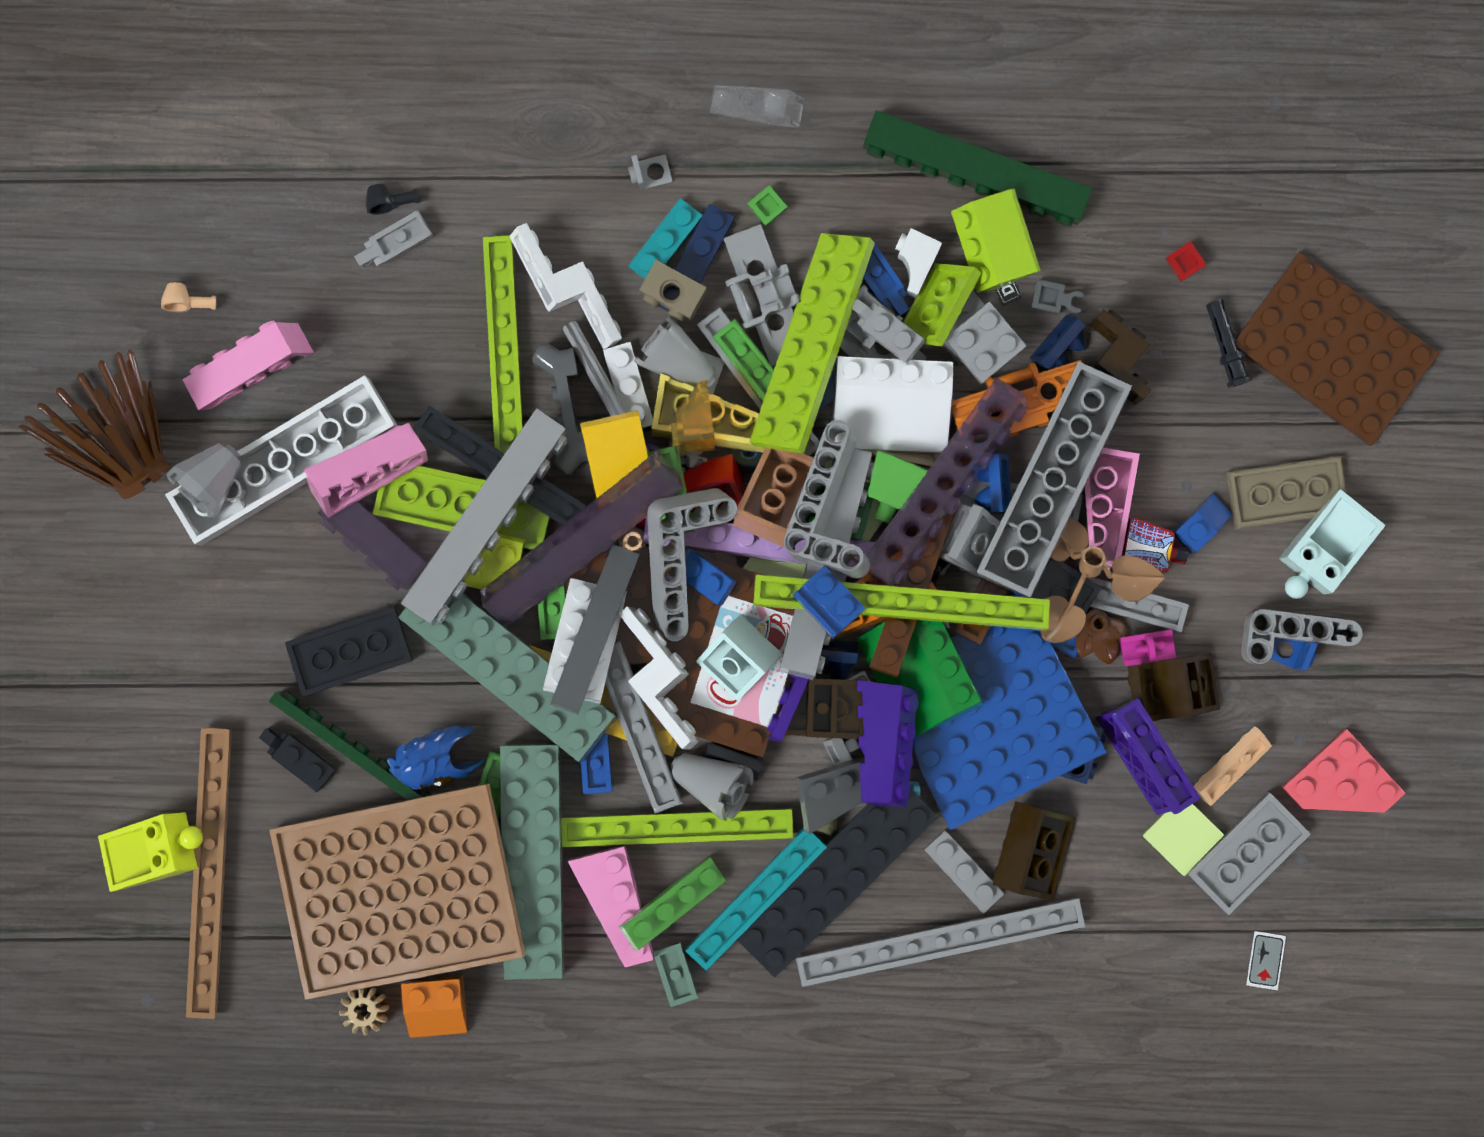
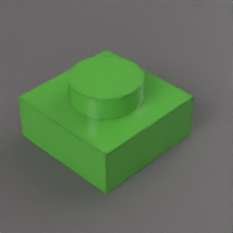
[747,185,788,227]

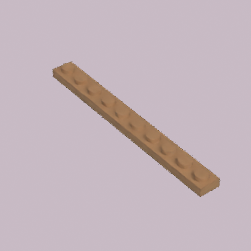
[186,728,232,1019]

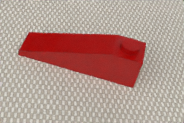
[632,454,746,527]

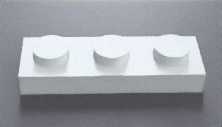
[603,342,653,429]

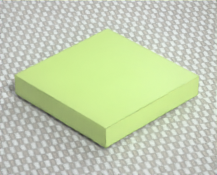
[1142,804,1224,876]

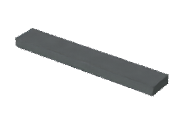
[550,544,640,715]

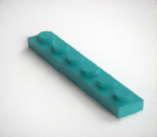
[685,827,827,971]

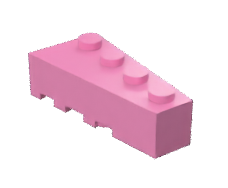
[182,320,314,410]
[304,423,428,518]
[568,845,654,967]

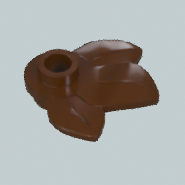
[1075,609,1130,664]

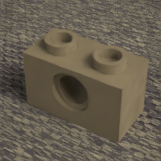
[639,260,707,322]

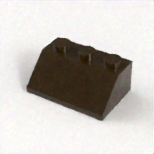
[992,801,1076,901]

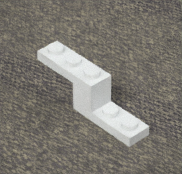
[509,223,622,350]
[619,607,699,749]

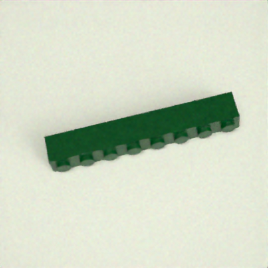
[863,110,1092,227]

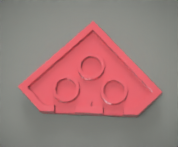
[1281,729,1406,813]

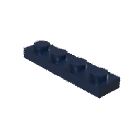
[658,204,735,312]

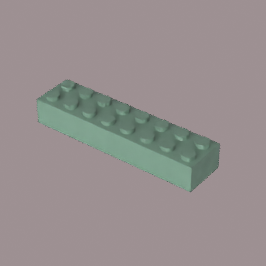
[398,593,618,762]
[500,743,565,980]

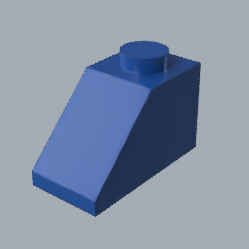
[1172,493,1232,554]

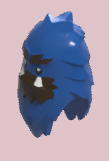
[387,725,484,790]

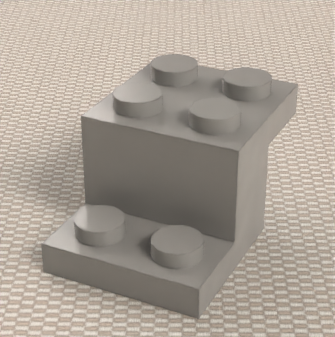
[943,291,1026,384]

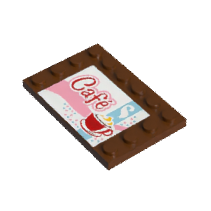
[652,556,795,757]

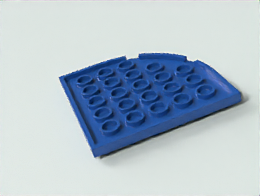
[913,626,1107,830]

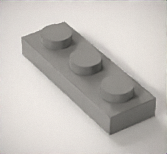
[924,830,1004,914]

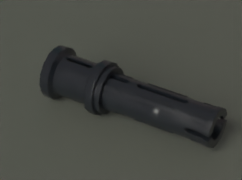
[1206,299,1253,388]

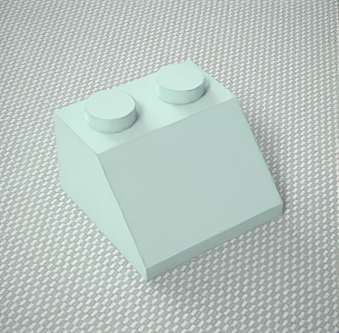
[696,614,782,701]

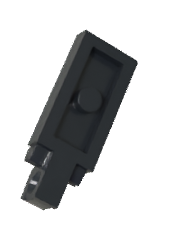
[259,728,336,792]

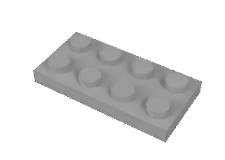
[1187,792,1311,915]

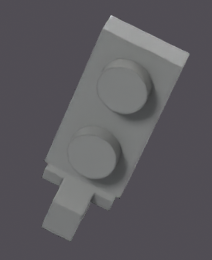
[354,210,433,269]
[852,298,925,364]

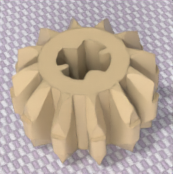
[339,987,389,1035]

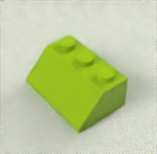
[951,189,1041,293]

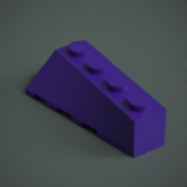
[857,681,919,807]

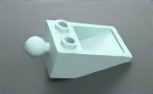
[1279,489,1385,599]

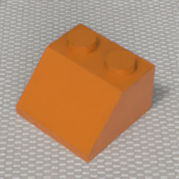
[401,975,468,1038]

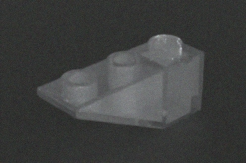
[709,85,805,127]

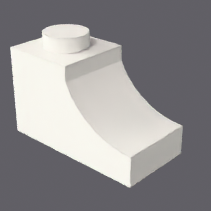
[895,228,942,299]

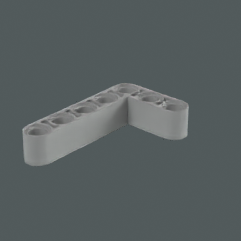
[784,420,870,578]
[647,488,738,641]

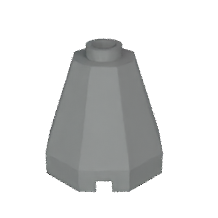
[166,443,241,518]

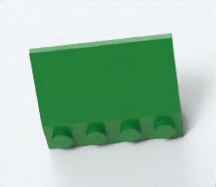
[857,620,984,739]

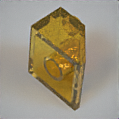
[670,380,715,454]

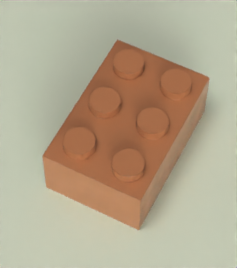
[733,448,814,548]

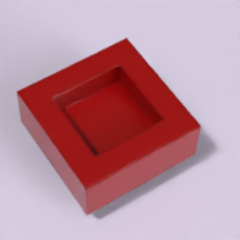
[1165,241,1206,282]

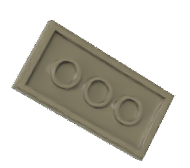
[1226,456,1347,529]

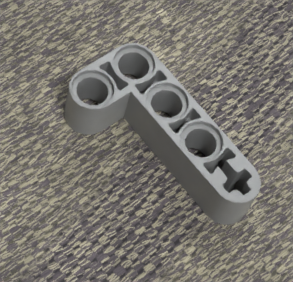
[1241,609,1363,664]

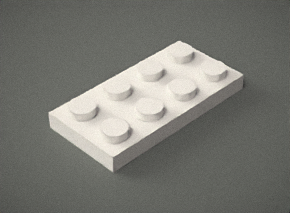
[543,578,627,704]

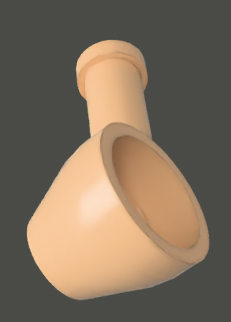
[161,283,217,312]

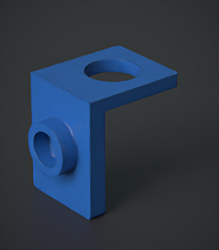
[1270,638,1317,671]

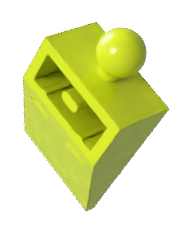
[98,812,203,892]

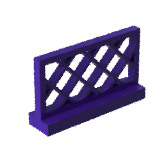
[1095,698,1200,815]

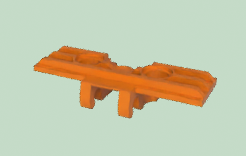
[951,360,1082,440]

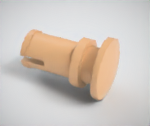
[618,527,646,552]

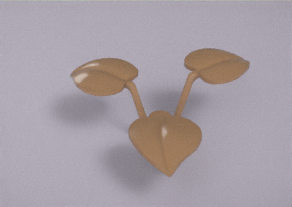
[1040,518,1165,643]

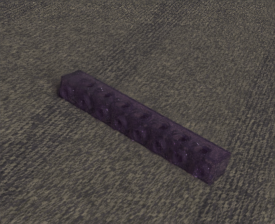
[866,377,1028,586]

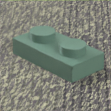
[653,942,698,1007]

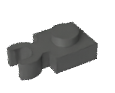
[1030,279,1084,314]

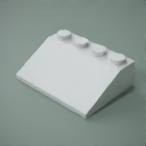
[832,356,953,454]

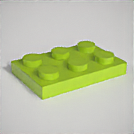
[903,263,981,346]

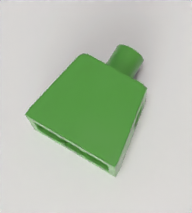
[868,450,935,524]

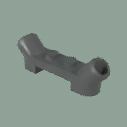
[532,343,588,475]

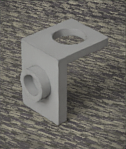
[628,155,673,191]

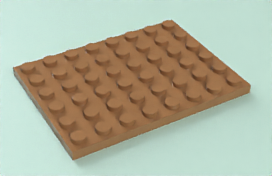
[269,783,526,1000]

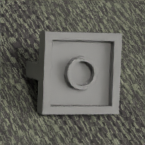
[939,504,1001,579]

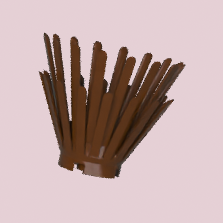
[19,349,170,499]

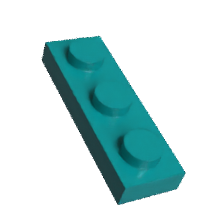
[628,198,703,280]

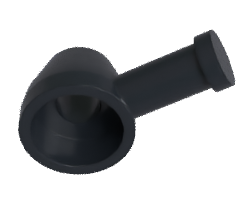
[366,184,420,215]

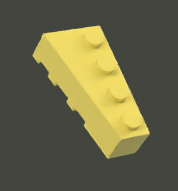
[651,373,765,453]

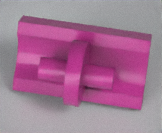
[1119,630,1177,666]

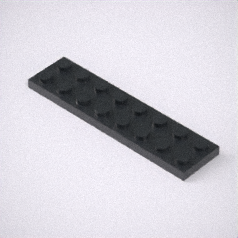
[737,787,939,978]

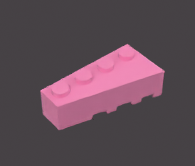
[1085,448,1140,569]

